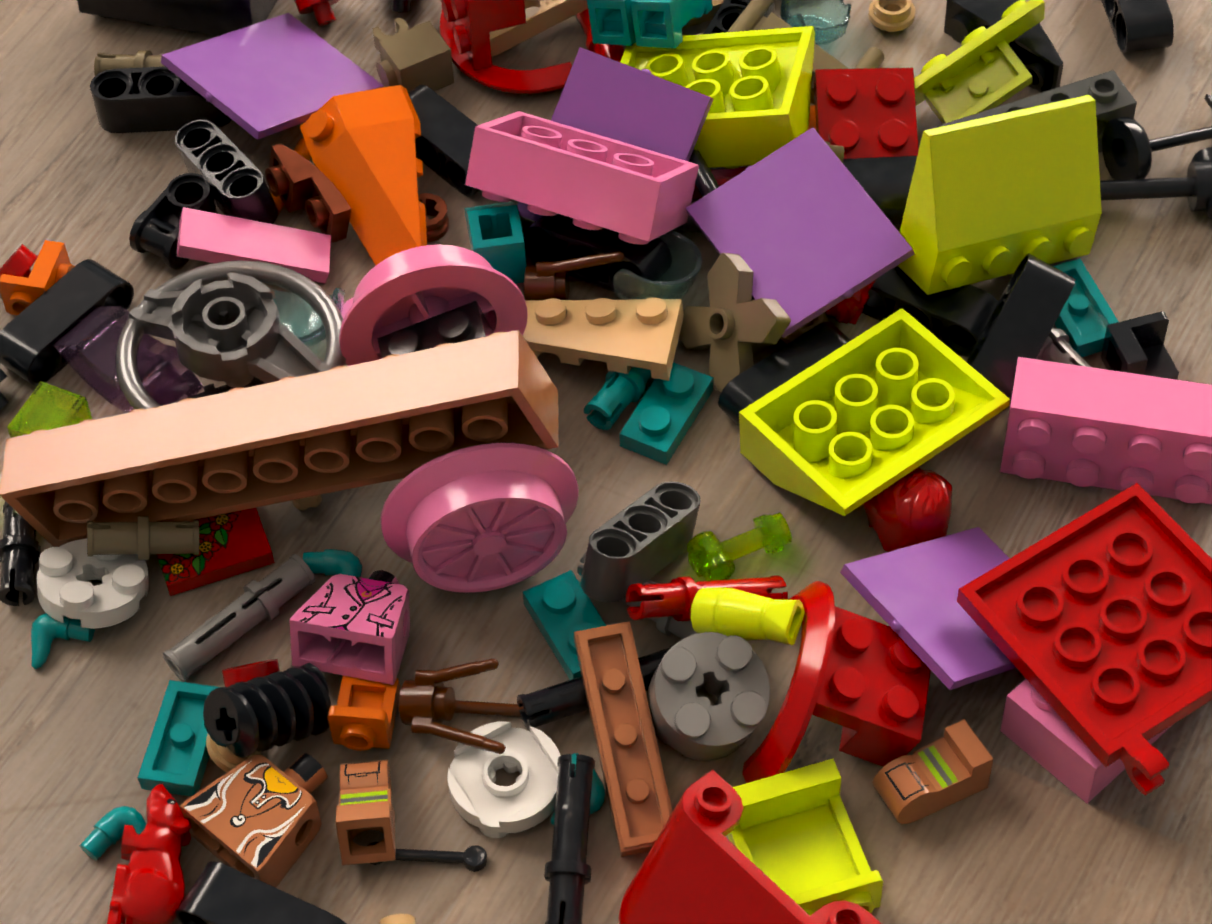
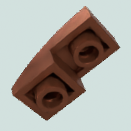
[265,143,352,243]

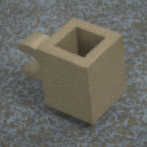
[373,18,454,92]

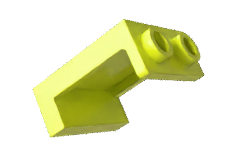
[728,758,883,916]

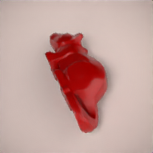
[107,784,191,924]

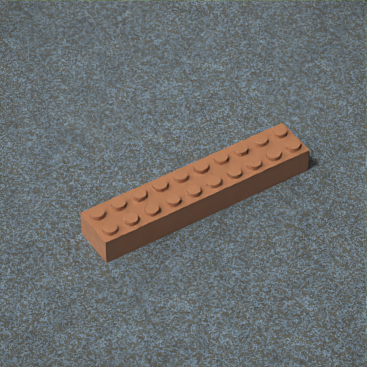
[0,330,559,547]

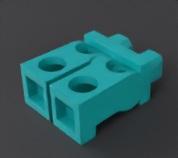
[587,0,713,49]

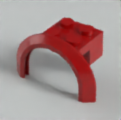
[440,0,572,94]
[742,581,931,783]

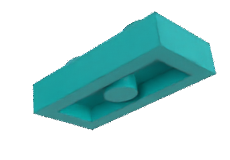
[1053,258,1119,357]
[619,362,713,465]
[522,570,606,680]
[137,680,220,797]

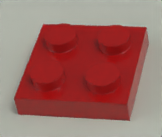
[813,68,919,159]

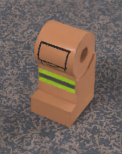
[872,719,993,824]
[336,760,396,865]

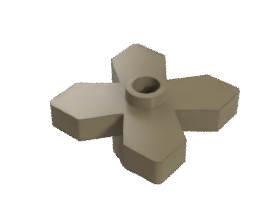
[679,253,791,393]

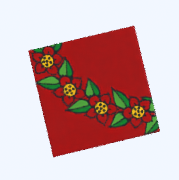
[156,508,275,596]

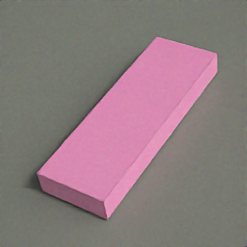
[176,207,331,284]

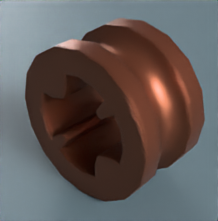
[418,193,449,242]

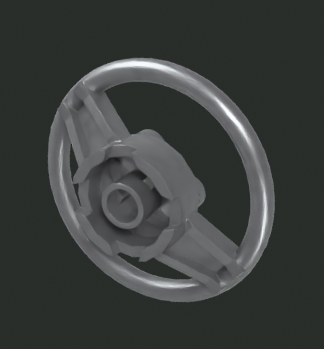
[116,260,346,409]

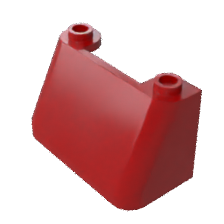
[618,770,881,924]

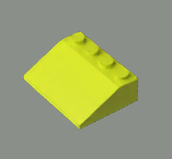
[620,26,815,168]
[898,95,1102,295]
[739,308,1010,516]

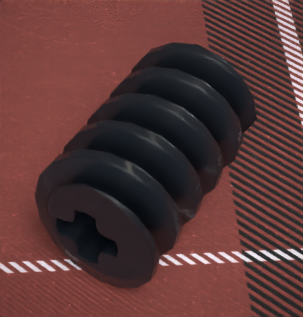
[203,663,331,758]

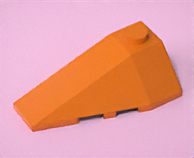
[300,85,427,265]

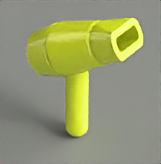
[691,588,805,645]

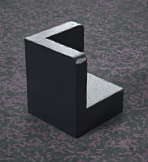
[1101,311,1179,380]

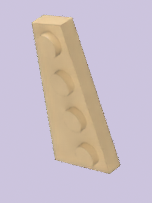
[523,297,684,381]

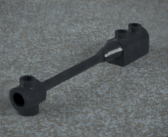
[843,147,1212,224]

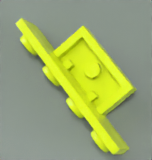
[914,0,1045,124]

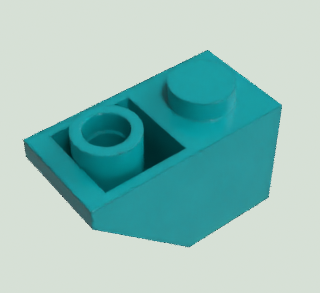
[464,201,526,284]

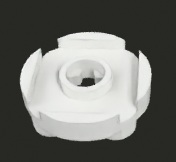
[36,538,149,629]
[447,721,561,838]

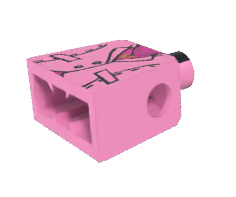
[289,570,410,685]

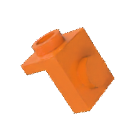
[0,240,75,315]
[328,676,401,751]

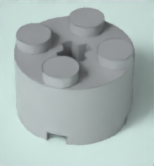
[646,632,770,761]

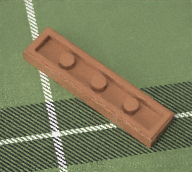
[574,621,673,857]

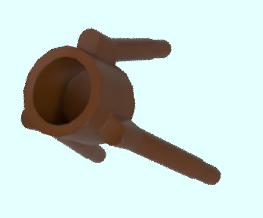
[524,251,624,300]
[399,658,524,754]

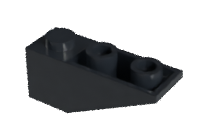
[944,0,1064,93]

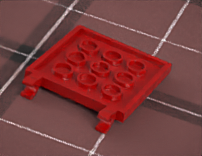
[957,483,1212,796]

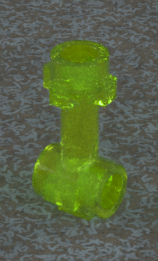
[687,512,792,581]

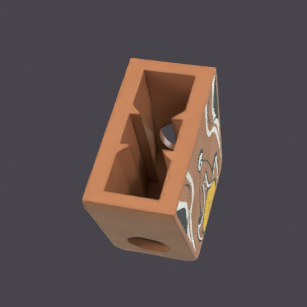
[180,753,328,888]

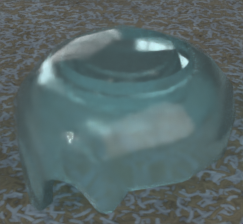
[780,0,852,45]

